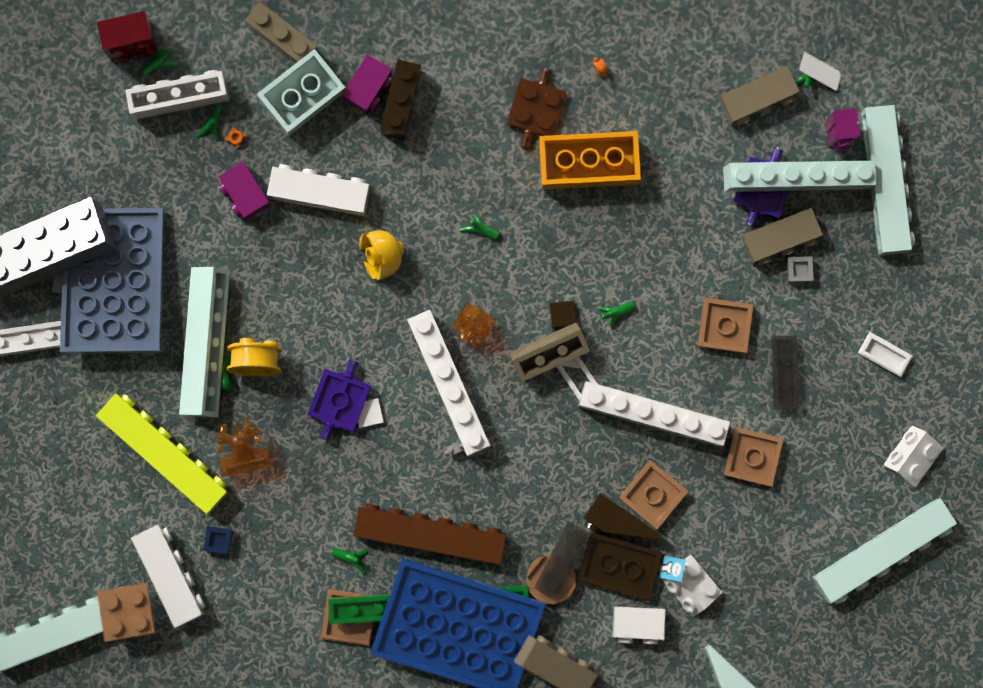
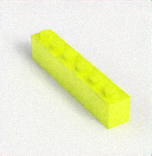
[96,393,229,515]

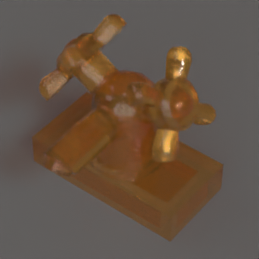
[217,419,271,478]

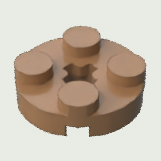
[526,554,576,604]

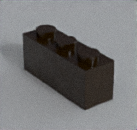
[380,59,422,140]

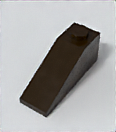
[583,493,662,540]

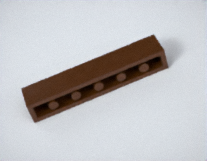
[353,503,506,565]

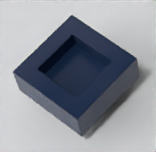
[203,526,233,554]

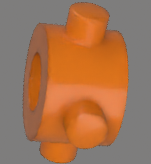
[592,57,608,77]
[225,127,247,148]

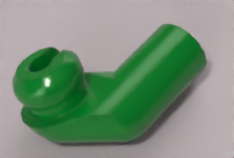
[220,355,234,392]

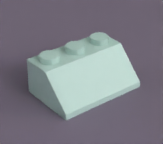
[257,49,345,137]

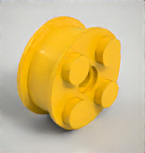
[227,338,282,376]

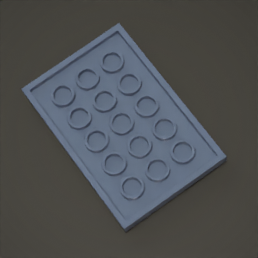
[60,208,164,354]

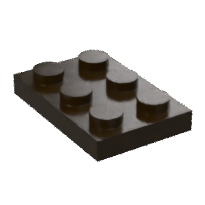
[577,532,662,600]

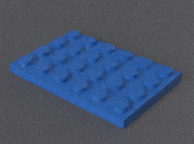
[371,558,545,688]

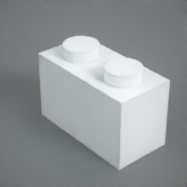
[612,607,665,644]

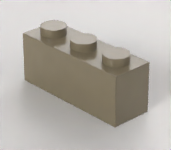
[244,2,319,64]
[719,66,800,127]
[741,208,823,266]
[509,323,590,382]
[514,635,597,688]

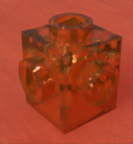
[452,302,496,345]

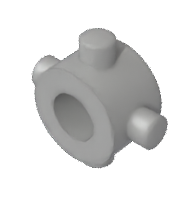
[445,442,464,457]

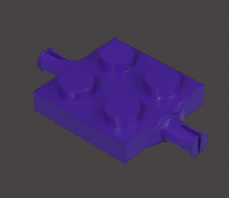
[732,148,789,228]
[307,359,372,441]

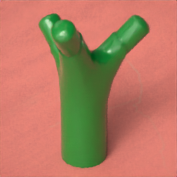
[141,48,176,77]
[795,56,821,89]
[195,104,224,140]
[459,215,499,241]
[600,301,635,327]
[331,547,367,575]

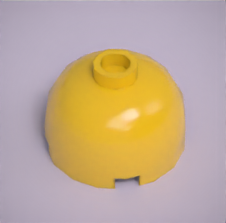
[359,230,404,280]

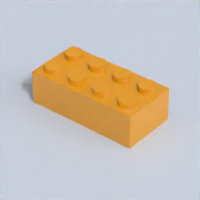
[539,131,641,190]

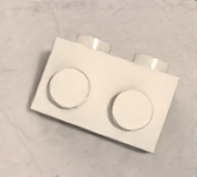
[884,426,944,487]
[662,554,723,617]

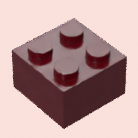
[97,11,158,63]

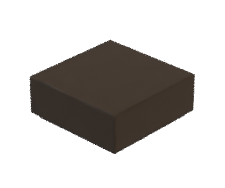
[549,300,577,328]

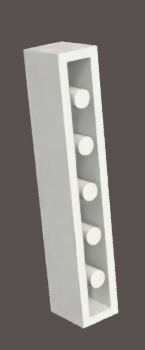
[407,310,490,457]
[578,381,730,447]

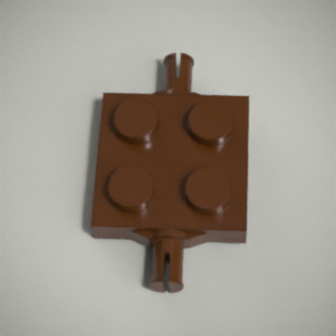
[506,68,567,149]

